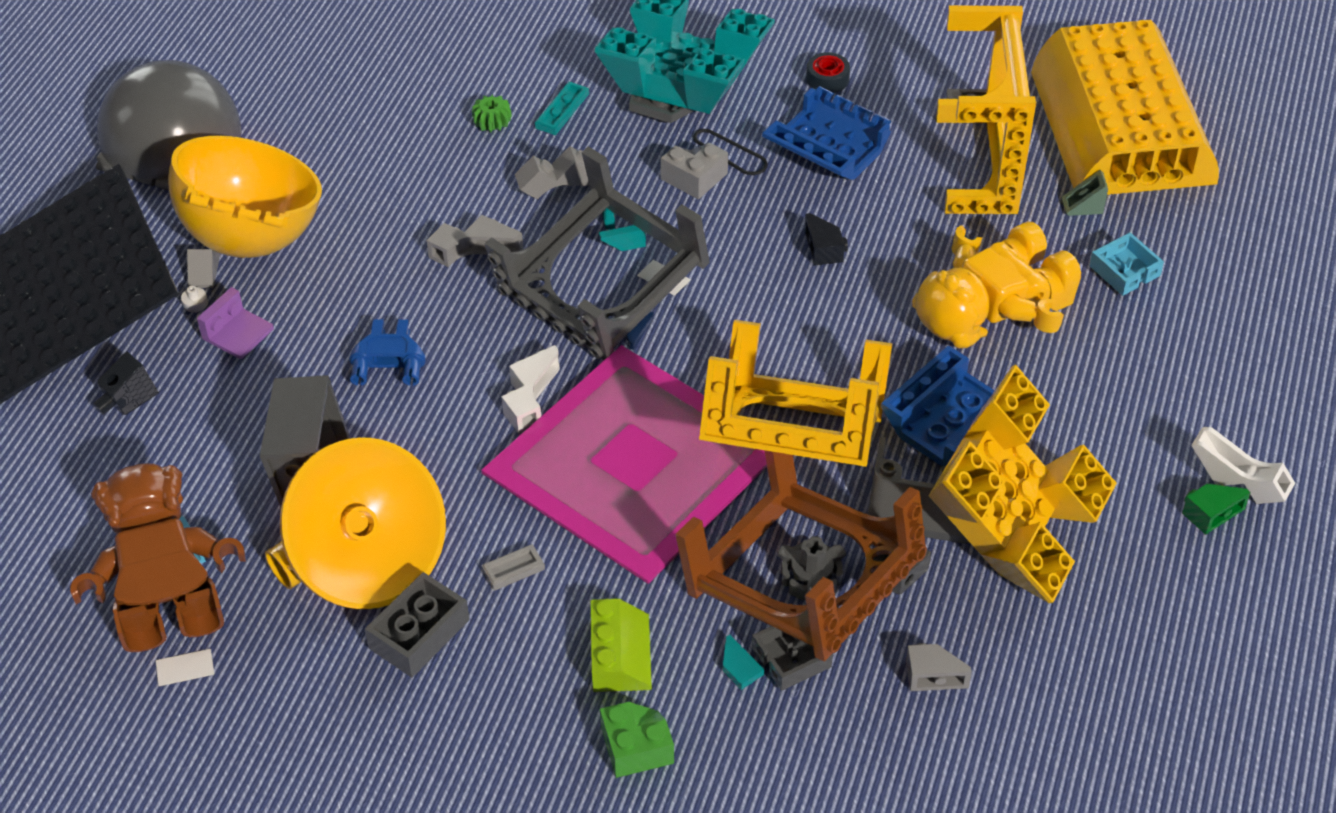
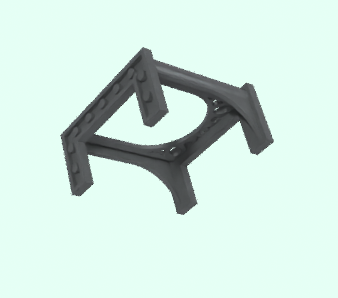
[484,146,710,360]

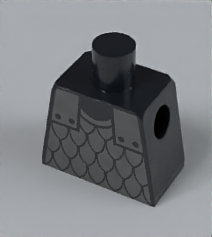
[93,351,159,415]

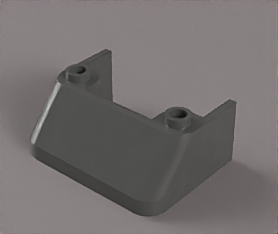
[868,437,970,544]

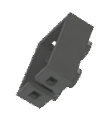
[752,626,833,691]

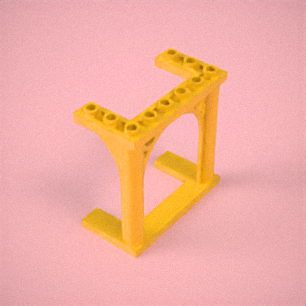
[936,5,1036,214]
[699,320,893,467]

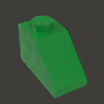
[1182,484,1251,535]

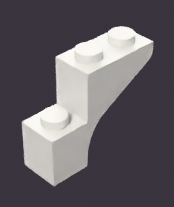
[501,345,560,434]
[1191,427,1295,504]

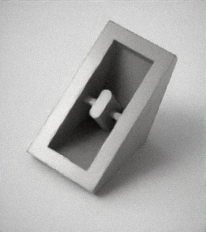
[187,249,221,288]

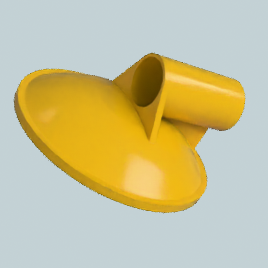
[265,438,446,609]

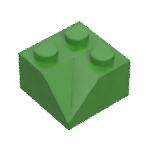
[600,702,674,778]

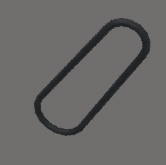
[693,129,768,175]

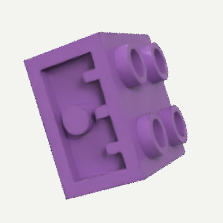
[197,287,274,359]

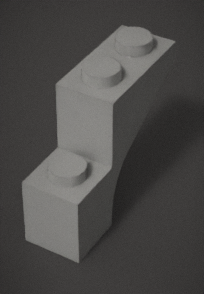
[515,146,590,200]
[426,215,523,267]

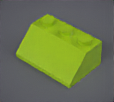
[591,599,652,692]

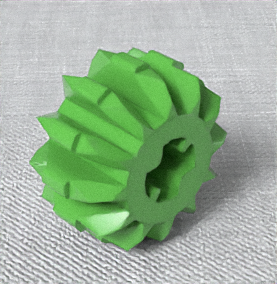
[472,94,512,132]

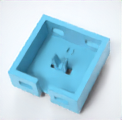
[1089,232,1164,296]

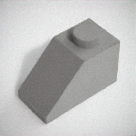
[906,643,972,691]

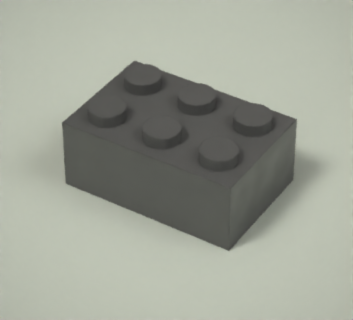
[365,572,469,678]

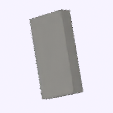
[482,544,545,591]

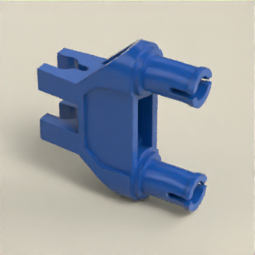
[349,319,426,386]

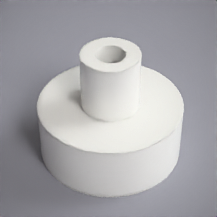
[181,286,208,312]

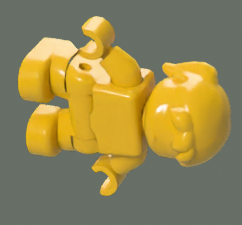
[912,221,1081,349]

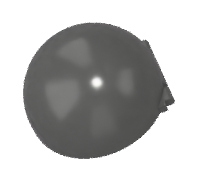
[96,60,242,191]

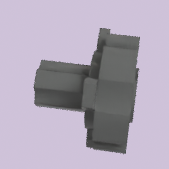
[778,536,846,600]

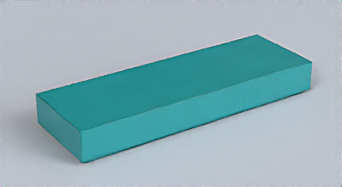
[535,81,589,135]

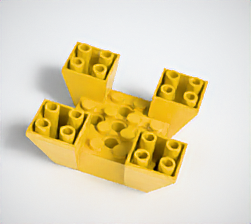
[929,365,1117,603]

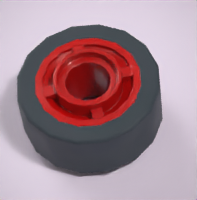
[806,52,850,93]

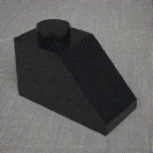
[804,213,848,266]

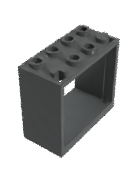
[260,375,351,507]

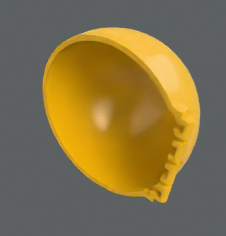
[168,136,322,258]

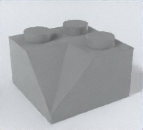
[661,143,728,200]

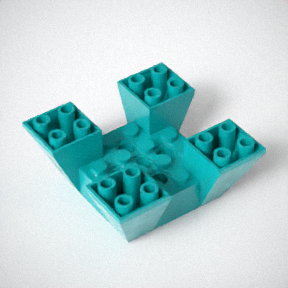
[595,0,775,114]

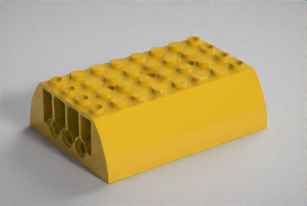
[1031,20,1219,195]

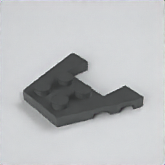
[629,94,695,123]

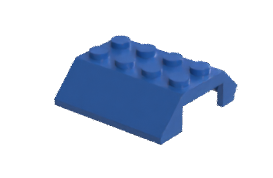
[762,86,891,180]
[881,345,995,466]

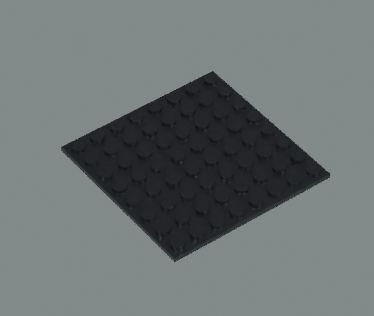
[0,163,179,404]

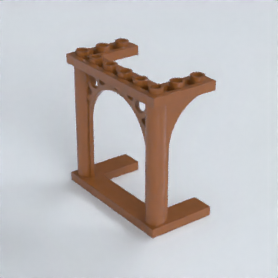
[675,450,927,662]

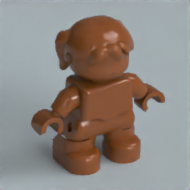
[70,463,246,652]

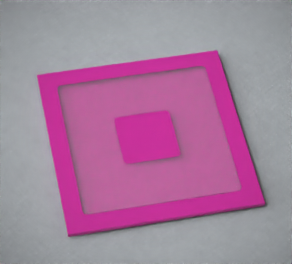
[481,345,767,584]

